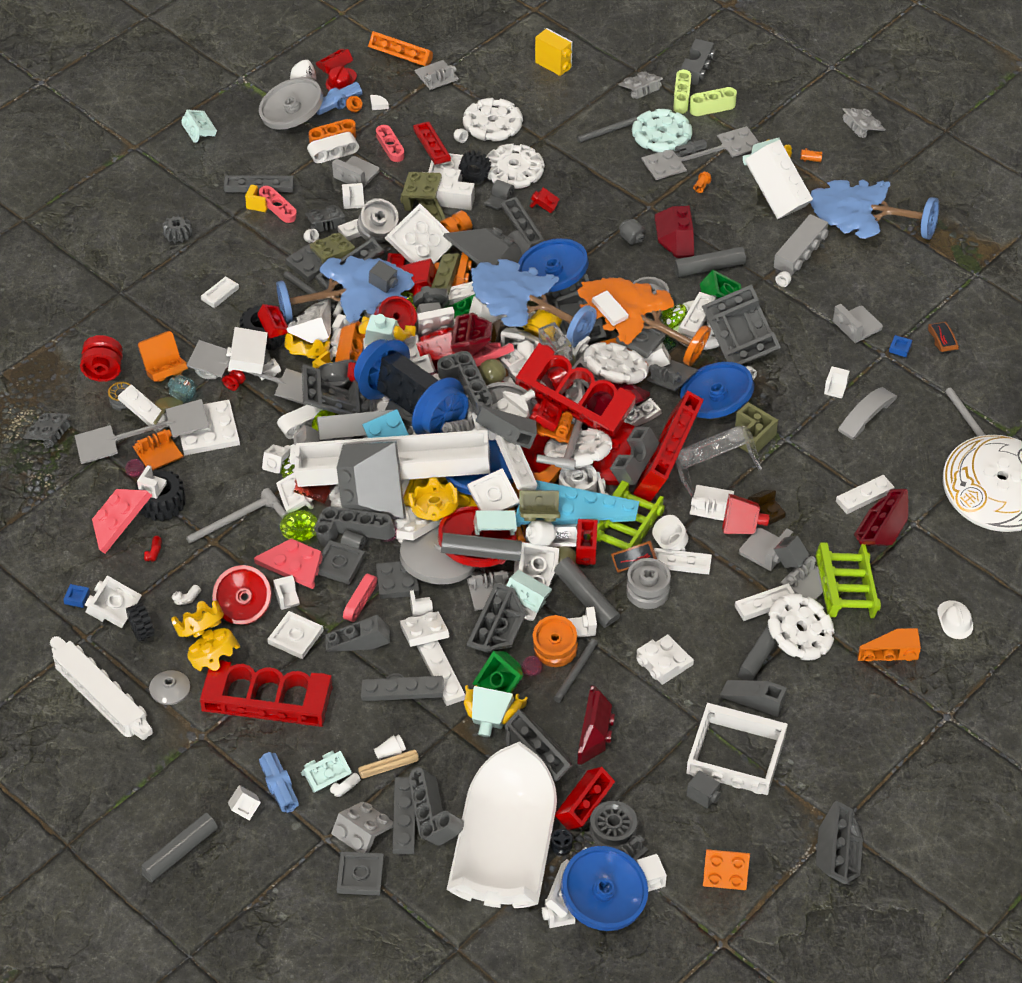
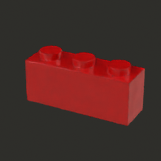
[555,767,615,830]

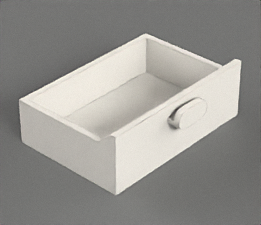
[226,327,268,374]

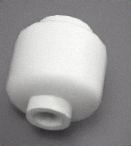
[526,520,556,546]

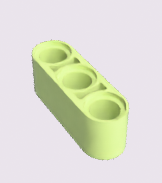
[673,70,691,114]
[689,87,737,116]

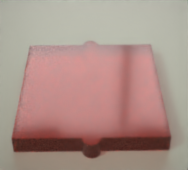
[293,479,331,504]

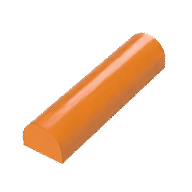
[368,31,433,66]

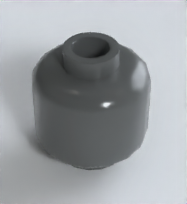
[619,219,645,245]

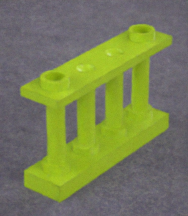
[587,480,665,549]
[815,543,881,618]

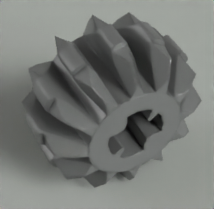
[162,215,192,244]

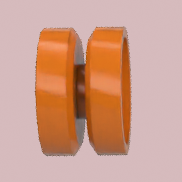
[533,615,578,667]

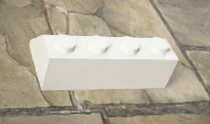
[745,140,813,220]

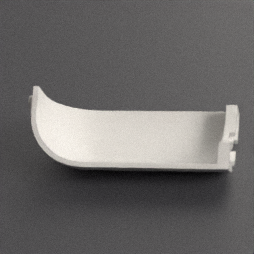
[447,742,557,908]

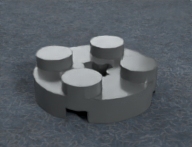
[413,286,450,310]

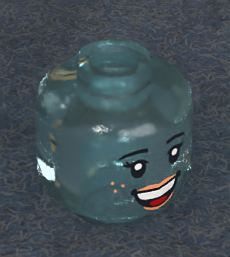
[167,374,196,402]

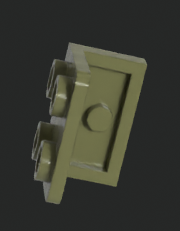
[401,172,442,211]
[310,233,355,264]
[519,490,560,522]

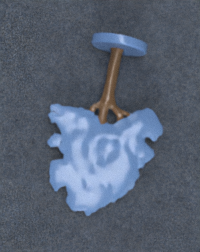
[810,180,939,239]
[276,256,415,324]
[471,259,597,347]

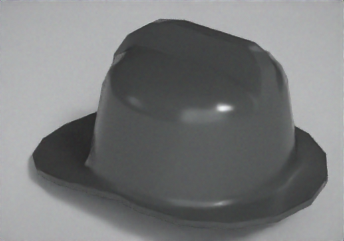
[318,359,356,388]

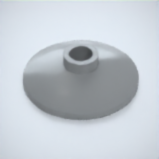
[149,670,190,705]

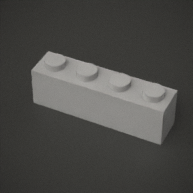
[774,214,829,275]
[317,410,393,441]

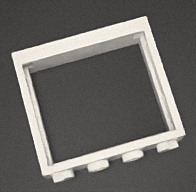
[686,703,788,795]

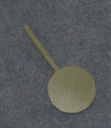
[153,397,183,425]

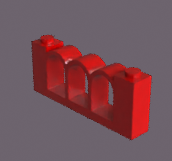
[515,343,636,439]
[633,390,704,502]
[200,660,332,727]

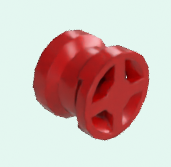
[222,370,246,391]

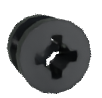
[551,829,573,856]

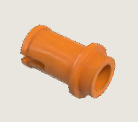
[800,148,822,163]
[693,172,711,193]

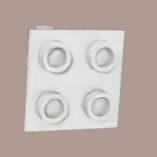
[690,485,734,520]

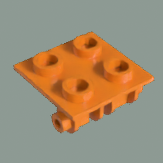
[536,412,574,443]
[133,429,183,471]
[703,849,750,890]

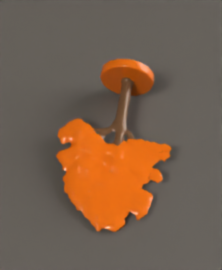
[577,278,711,366]

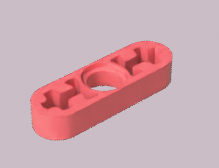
[376,125,404,162]
[259,186,296,223]
[343,573,377,622]

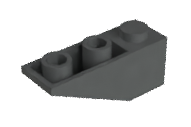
[476,405,537,449]
[325,615,390,652]
[720,680,787,717]

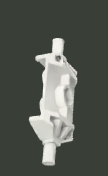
[471,389,535,441]

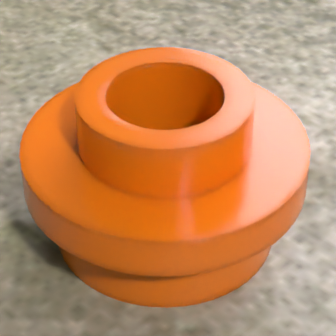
[346,96,362,113]

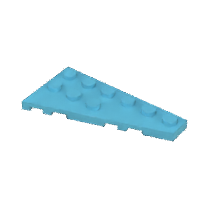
[516,480,639,527]

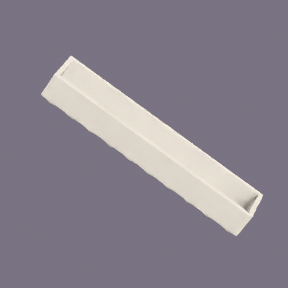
[295,430,490,487]

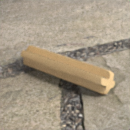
[358,750,419,779]

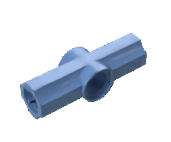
[316,82,362,115]
[259,752,299,813]

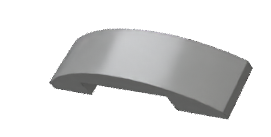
[838,387,897,440]

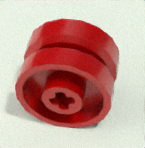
[373,296,417,330]
[80,335,123,382]

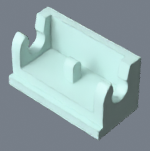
[473,511,517,535]
[506,570,552,613]

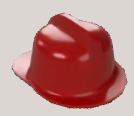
[326,66,357,91]
[547,367,574,395]

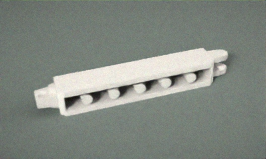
[50,636,153,740]

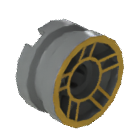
[108,382,131,411]

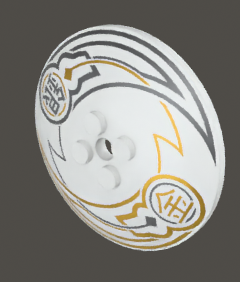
[943,435,1022,532]

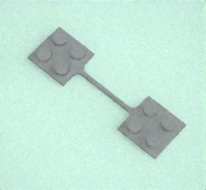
[641,126,759,180]
[187,340,306,405]
[75,399,209,464]

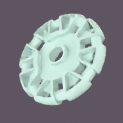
[632,109,693,153]

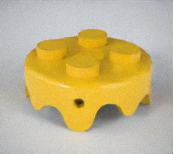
[284,333,330,359]
[408,477,459,521]
[171,600,224,637]
[187,628,240,671]

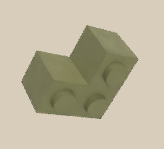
[735,402,778,456]

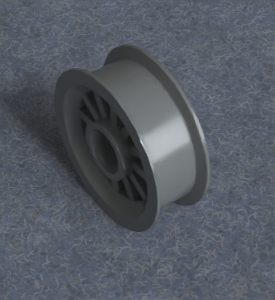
[590,801,637,850]

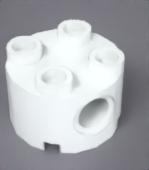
[559,465,597,492]

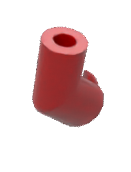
[144,536,162,562]

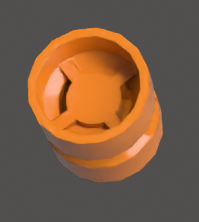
[440,210,472,233]

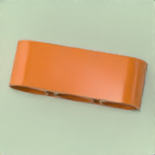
[309,119,356,143]
[335,321,365,362]

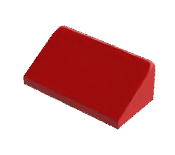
[315,49,353,74]
[258,304,289,338]

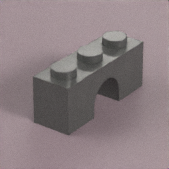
[680,38,716,86]
[610,427,660,485]

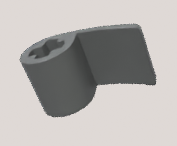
[484,180,514,210]
[341,530,369,550]

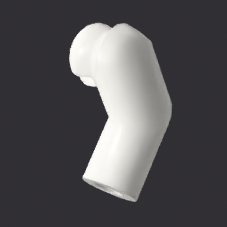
[172,585,201,605]
[330,773,360,797]

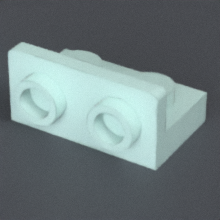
[182,110,217,143]
[301,751,352,793]

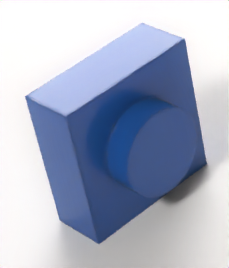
[889,335,912,357]
[63,584,90,608]

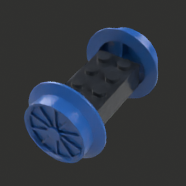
[354,339,469,435]

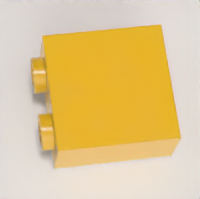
[535,28,572,76]

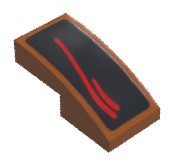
[928,322,958,352]
[611,540,657,573]

